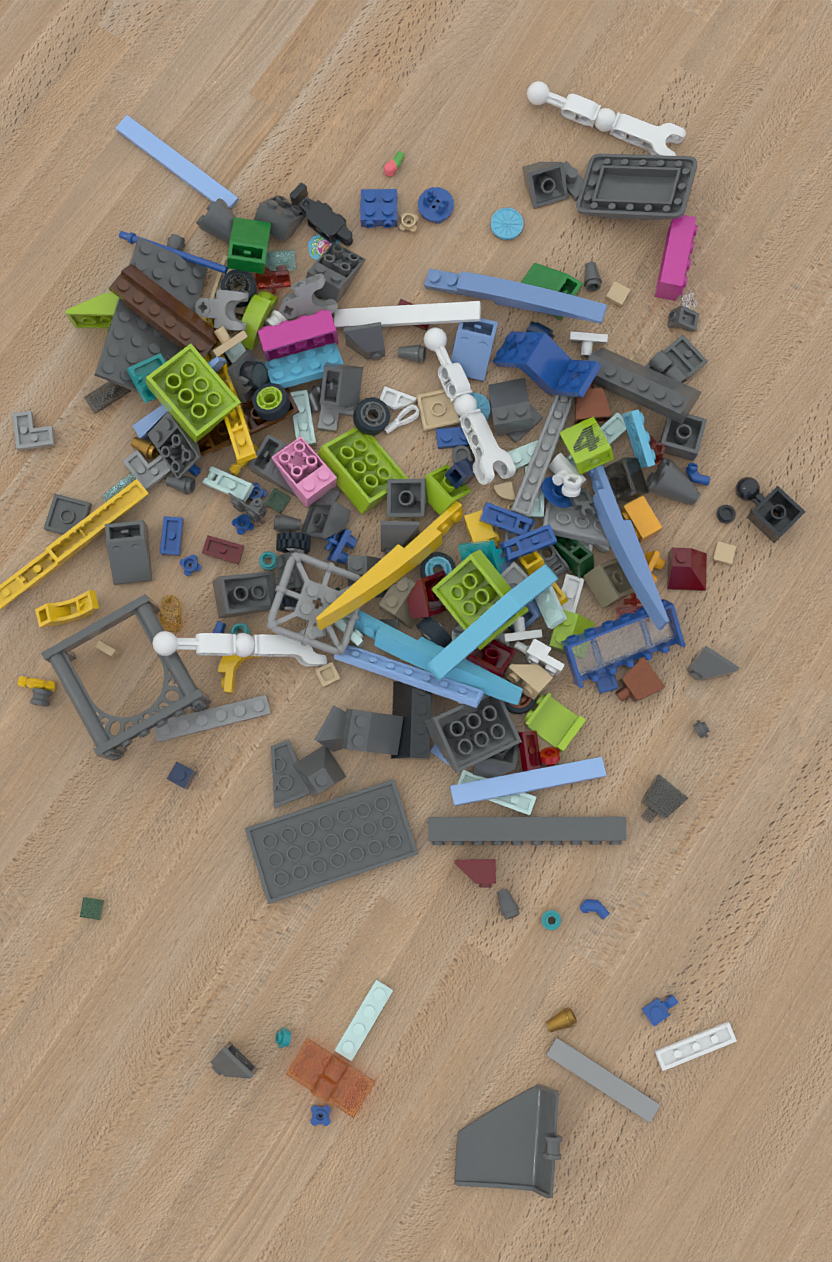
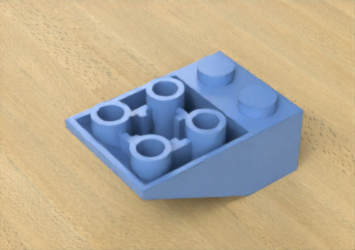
[451,318,498,382]

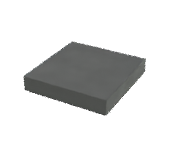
[44,494,92,535]

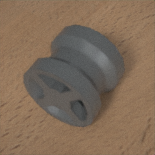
[30,688,52,707]

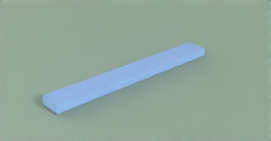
[116,115,239,209]
[334,645,484,708]
[450,757,606,806]

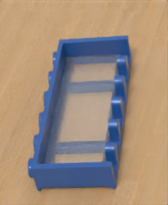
[561,599,686,689]

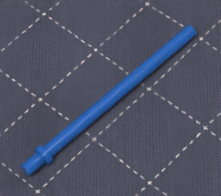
[119,231,228,274]

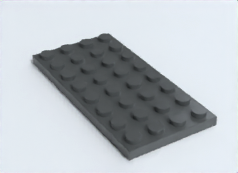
[94,237,208,401]
[245,779,418,904]

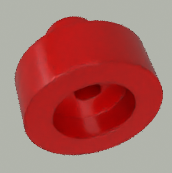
[540,747,560,767]

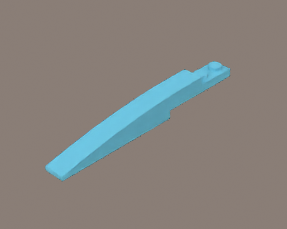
[347,610,523,705]

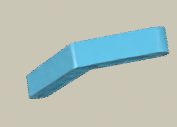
[426,564,559,681]

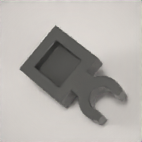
[569,488,596,520]

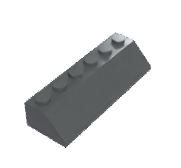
[587,348,701,424]

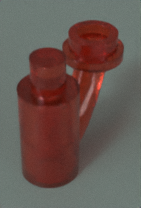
[649,435,665,464]

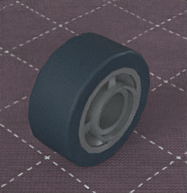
[353,397,390,435]

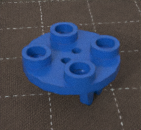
[418,187,454,224]

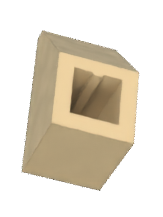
[505,664,553,700]

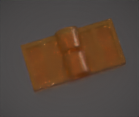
[285,1038,375,1118]

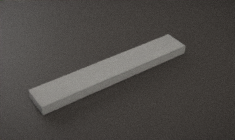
[546,1037,660,1122]

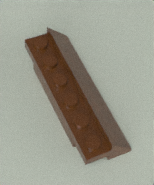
[109,264,219,358]
[197,387,299,460]

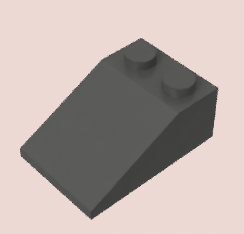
[488,378,534,435]
[212,571,276,618]
[341,708,403,755]

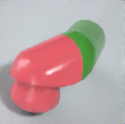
[384,151,405,177]

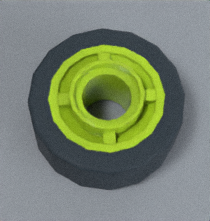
[252,383,290,421]

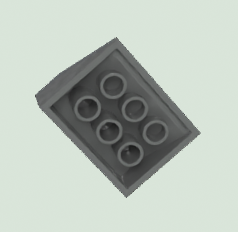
[424,694,522,773]

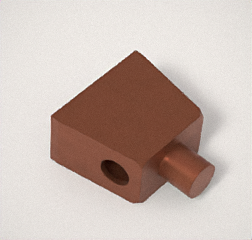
[574,381,612,425]
[615,657,665,702]

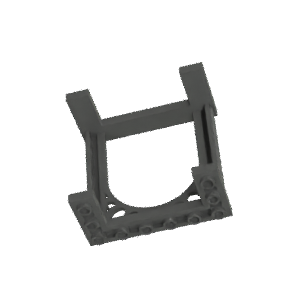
[41,594,211,761]

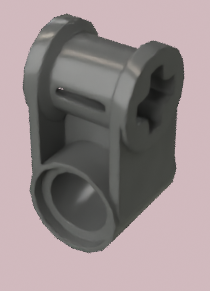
[538,545,570,577]

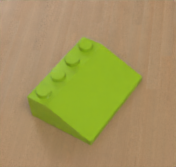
[145,344,241,443]
[317,427,408,514]
[432,550,529,650]

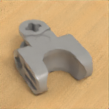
[279,273,338,319]
[195,289,249,331]

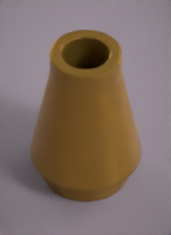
[131,437,159,459]
[546,1008,577,1033]

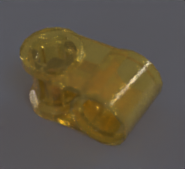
[159,594,182,632]

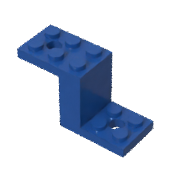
[492,331,601,397]

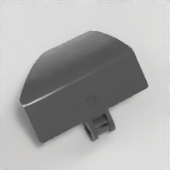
[454,1084,563,1198]

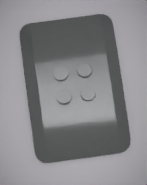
[576,154,697,220]

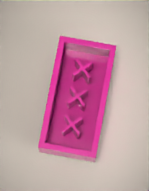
[654,215,698,301]
[258,310,339,361]

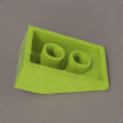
[65,292,119,329]

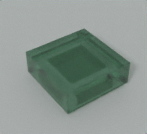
[264,488,291,514]
[80,897,104,920]

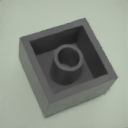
[657,414,707,461]

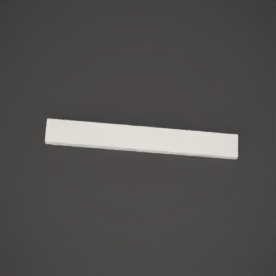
[334,301,481,329]

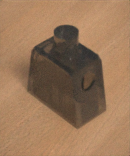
[641,774,688,823]

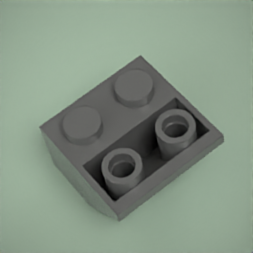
[254,195,306,241]
[320,362,363,406]

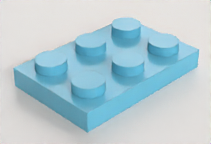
[622,409,656,468]

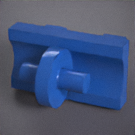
[324,529,358,564]

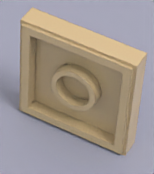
[416,389,461,432]

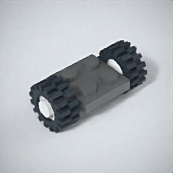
[274,532,311,612]

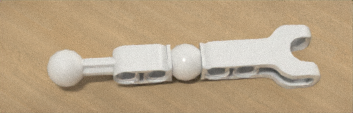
[527,81,686,156]
[424,327,516,485]
[152,626,327,667]

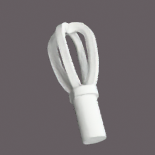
[384,404,420,434]

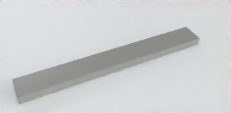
[511,395,575,518]

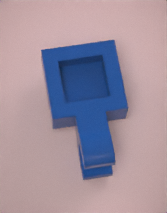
[642,994,679,1026]

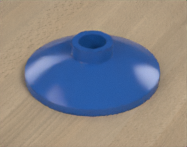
[541,476,572,508]

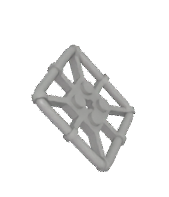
[267,552,361,655]

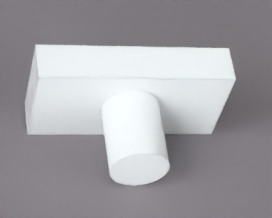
[568,332,608,356]
[548,453,587,487]
[499,617,542,642]

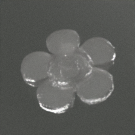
[680,292,698,311]

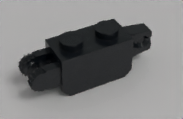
[299,197,353,246]

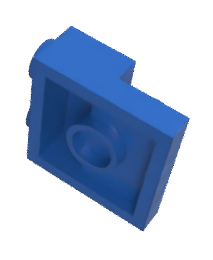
[360,189,397,228]

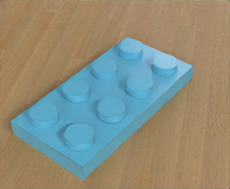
[265,343,344,388]

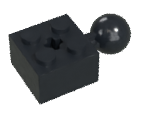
[735,477,806,543]

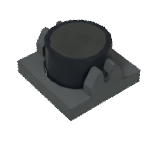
[227,350,268,403]

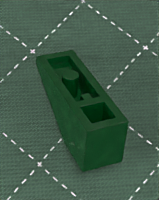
[552,536,594,578]

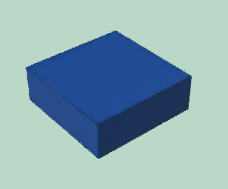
[595,672,619,694]

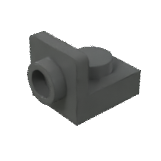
[668,306,699,332]

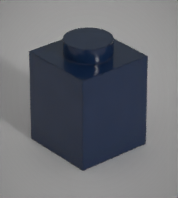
[444,458,475,489]
[167,762,197,789]

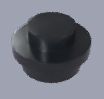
[716,505,736,524]

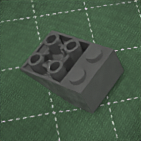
[306,242,365,303]
[147,412,201,480]
[248,434,297,497]
[105,520,152,585]

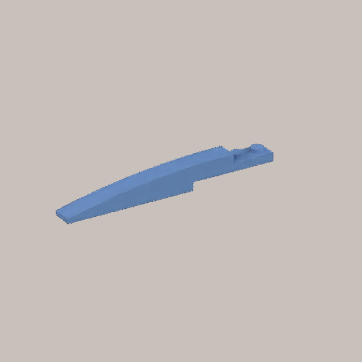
[424,269,607,324]
[587,465,669,631]

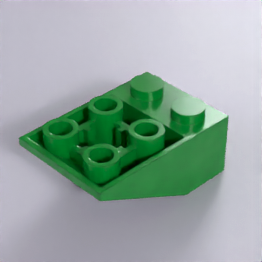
[227,217,271,274]
[521,263,583,321]

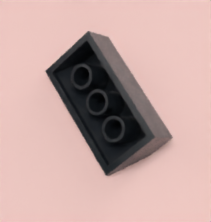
[391,681,432,760]

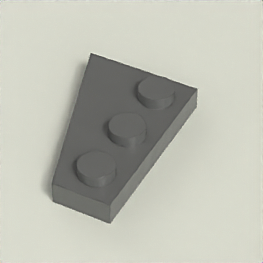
[271,739,311,809]

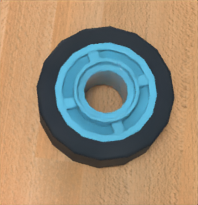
[420,552,456,578]

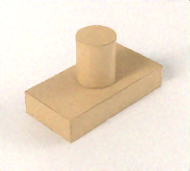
[209,326,248,358]

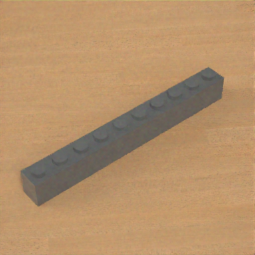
[428,817,627,845]

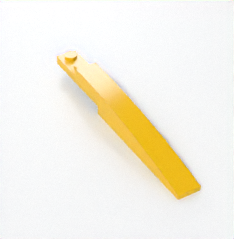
[195,310,257,464]
[0,479,149,610]
[316,501,463,630]

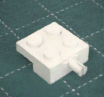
[514,638,565,677]

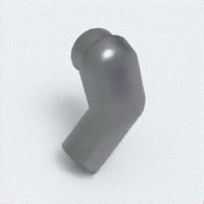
[308,384,322,413]

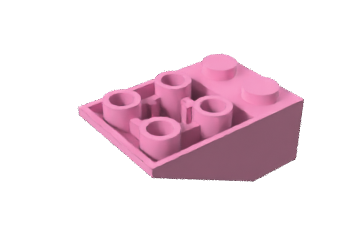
[271,436,337,508]

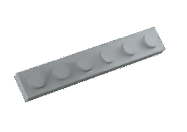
[154,695,271,742]

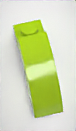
[238,290,278,350]

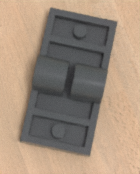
[645,335,708,383]

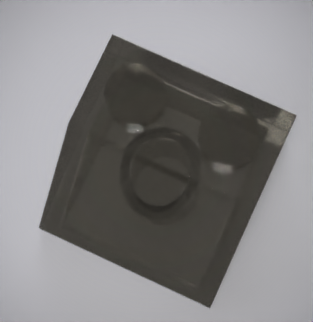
[604,457,649,504]

